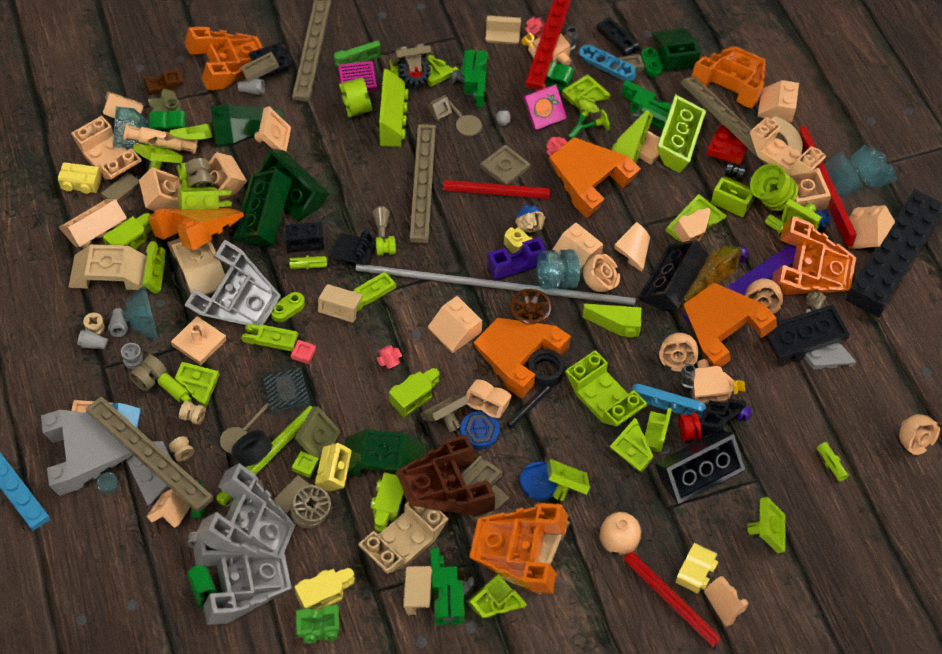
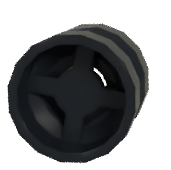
[724,162,747,181]

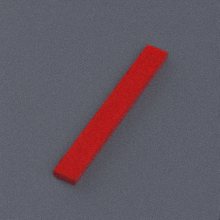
[525,0,571,90]
[799,126,857,247]

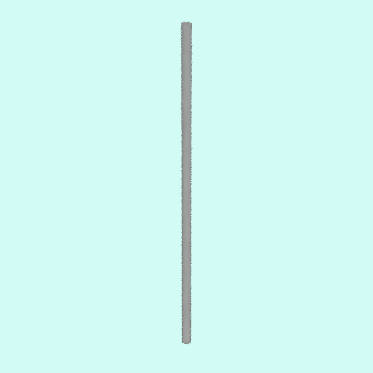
[356,264,636,306]

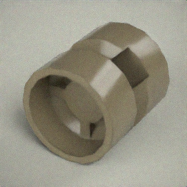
[185,158,213,188]
[129,355,167,392]

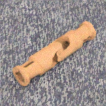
[123,124,198,154]

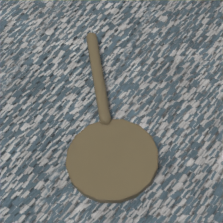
[443,95,482,136]
[220,403,270,454]

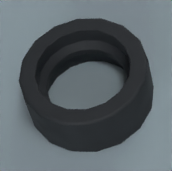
[527,349,565,387]
[231,430,272,467]

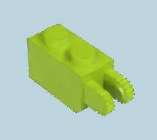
[178,187,232,210]
[103,214,152,250]
[389,368,440,418]
[370,472,405,533]

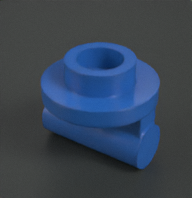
[814,209,830,228]

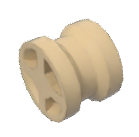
[83,313,105,335]
[169,436,195,462]

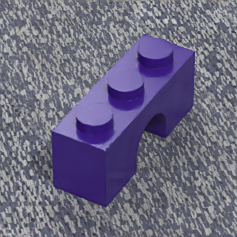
[487,237,547,280]

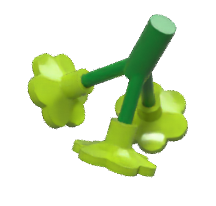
[568,96,610,139]

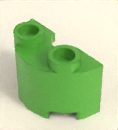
[296,604,339,644]

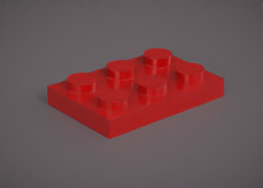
[706,124,748,165]

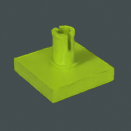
[133,143,183,170]
[781,199,821,230]
[547,459,590,501]
[747,497,785,553]

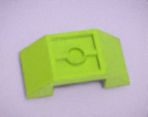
[565,350,647,426]

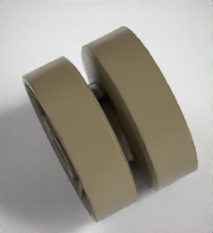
[290,485,331,529]

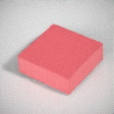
[291,340,316,364]

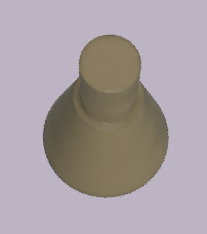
[372,206,390,239]

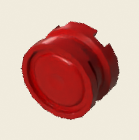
[678,412,701,442]

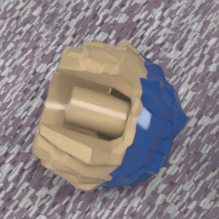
[515,205,545,233]

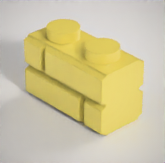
[58,162,102,194]
[315,443,352,492]

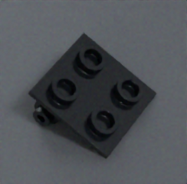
[248,42,293,79]
[330,230,376,265]

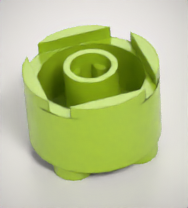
[339,78,372,118]

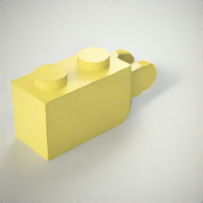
[295,568,355,610]

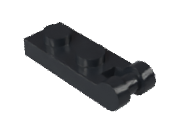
[596,17,640,57]

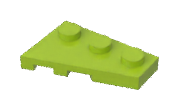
[665,194,727,242]

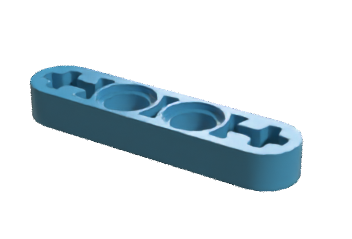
[579,45,636,81]
[630,384,706,419]

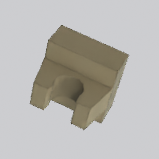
[428,96,452,120]

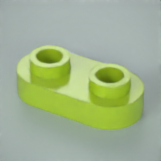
[271,292,305,322]

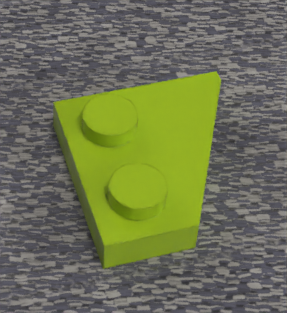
[426,55,459,87]

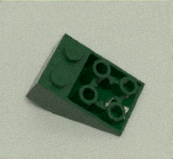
[652,28,701,71]

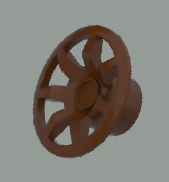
[510,289,552,324]

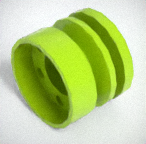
[750,164,798,211]

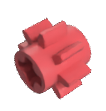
[525,17,545,38]
[546,137,567,156]
[377,345,402,369]

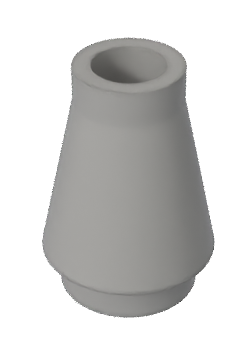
[238,78,265,95]
[108,308,128,337]
[77,329,108,350]

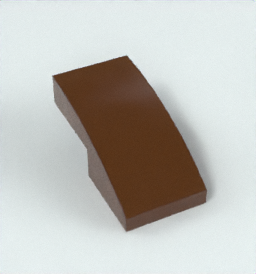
[144,70,184,95]

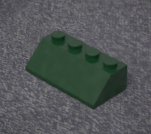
[256,148,329,221]
[233,169,292,247]

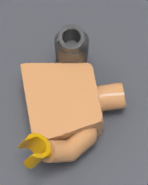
[521,26,578,65]
[681,359,745,404]

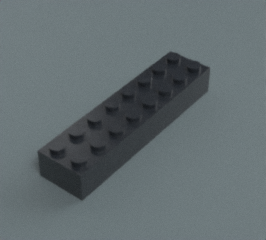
[846,189,942,318]

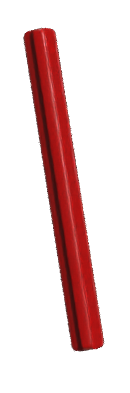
[443,180,550,199]
[624,551,721,647]

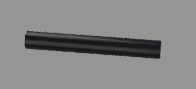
[506,385,551,428]

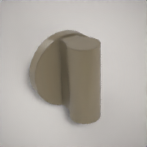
[806,291,826,311]

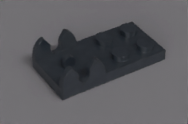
[764,304,850,366]

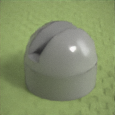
[496,111,511,126]

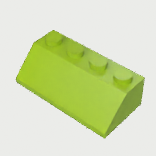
[379,69,408,147]
[657,95,706,173]

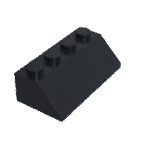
[638,240,708,311]
[655,429,745,504]

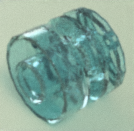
[537,249,580,290]

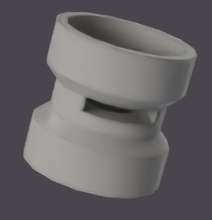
[121,343,143,369]

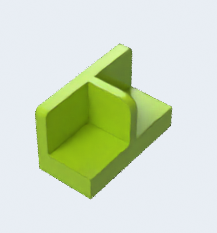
[645,408,672,453]

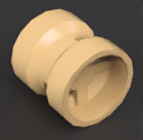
[179,400,206,425]

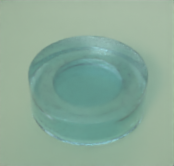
[97,472,119,494]

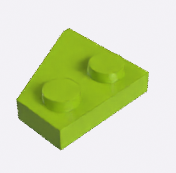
[562,74,610,105]
[175,362,219,407]
[610,418,654,473]

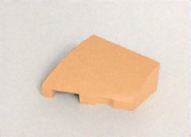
[614,222,650,272]
[704,576,748,627]

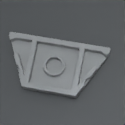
[804,309,856,370]
[125,441,171,508]

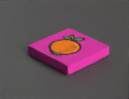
[523,85,567,130]

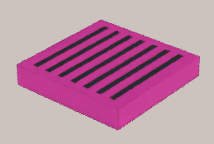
[338,61,377,94]

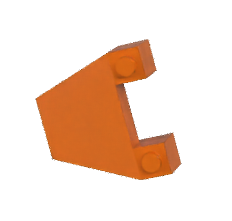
[184,27,263,90]
[691,46,766,108]
[549,137,641,219]
[148,207,244,250]
[772,216,856,295]
[684,283,777,367]
[474,318,571,399]
[469,503,568,594]

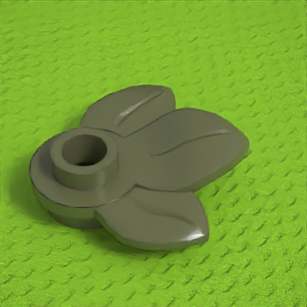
[148,89,181,112]

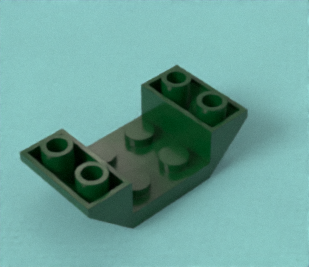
[345,429,426,477]

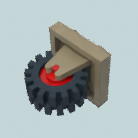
[391,44,431,88]

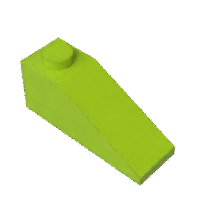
[612,110,654,163]
[582,304,641,338]

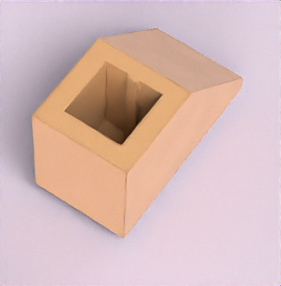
[674,207,710,242]

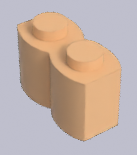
[466,380,512,418]

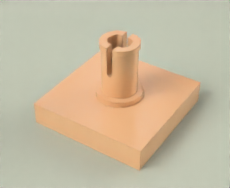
[255,107,291,152]
[171,316,227,366]

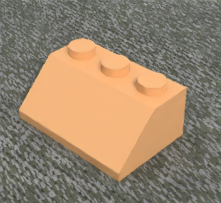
[59,199,127,248]

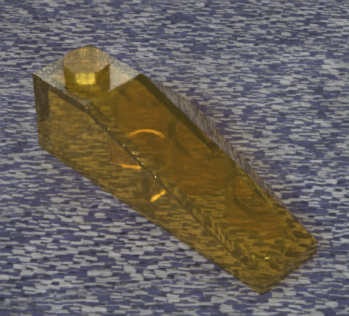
[681,246,743,310]

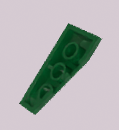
[211,105,284,147]

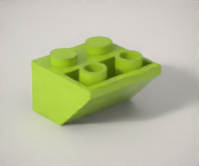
[711,177,756,218]

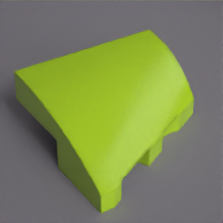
[170,123,214,140]
[466,574,527,618]

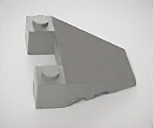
[184,240,281,325]
[41,410,133,496]
[195,463,295,560]
[193,539,292,625]

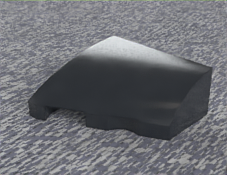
[700,398,746,435]

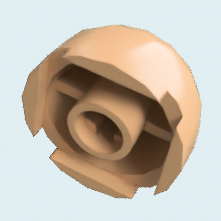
[583,254,620,292]
[745,278,783,314]
[659,332,698,372]
[899,414,940,455]
[600,512,641,555]

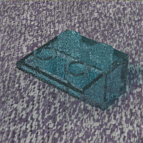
[848,145,898,189]

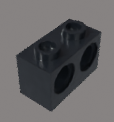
[285,222,324,253]

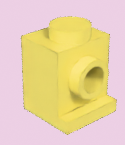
[504,227,532,253]

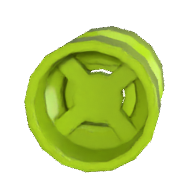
[376,236,396,256]

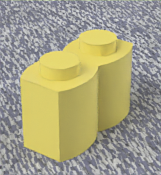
[675,543,719,594]

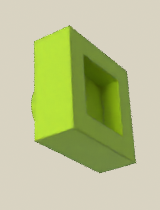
[292,451,319,478]

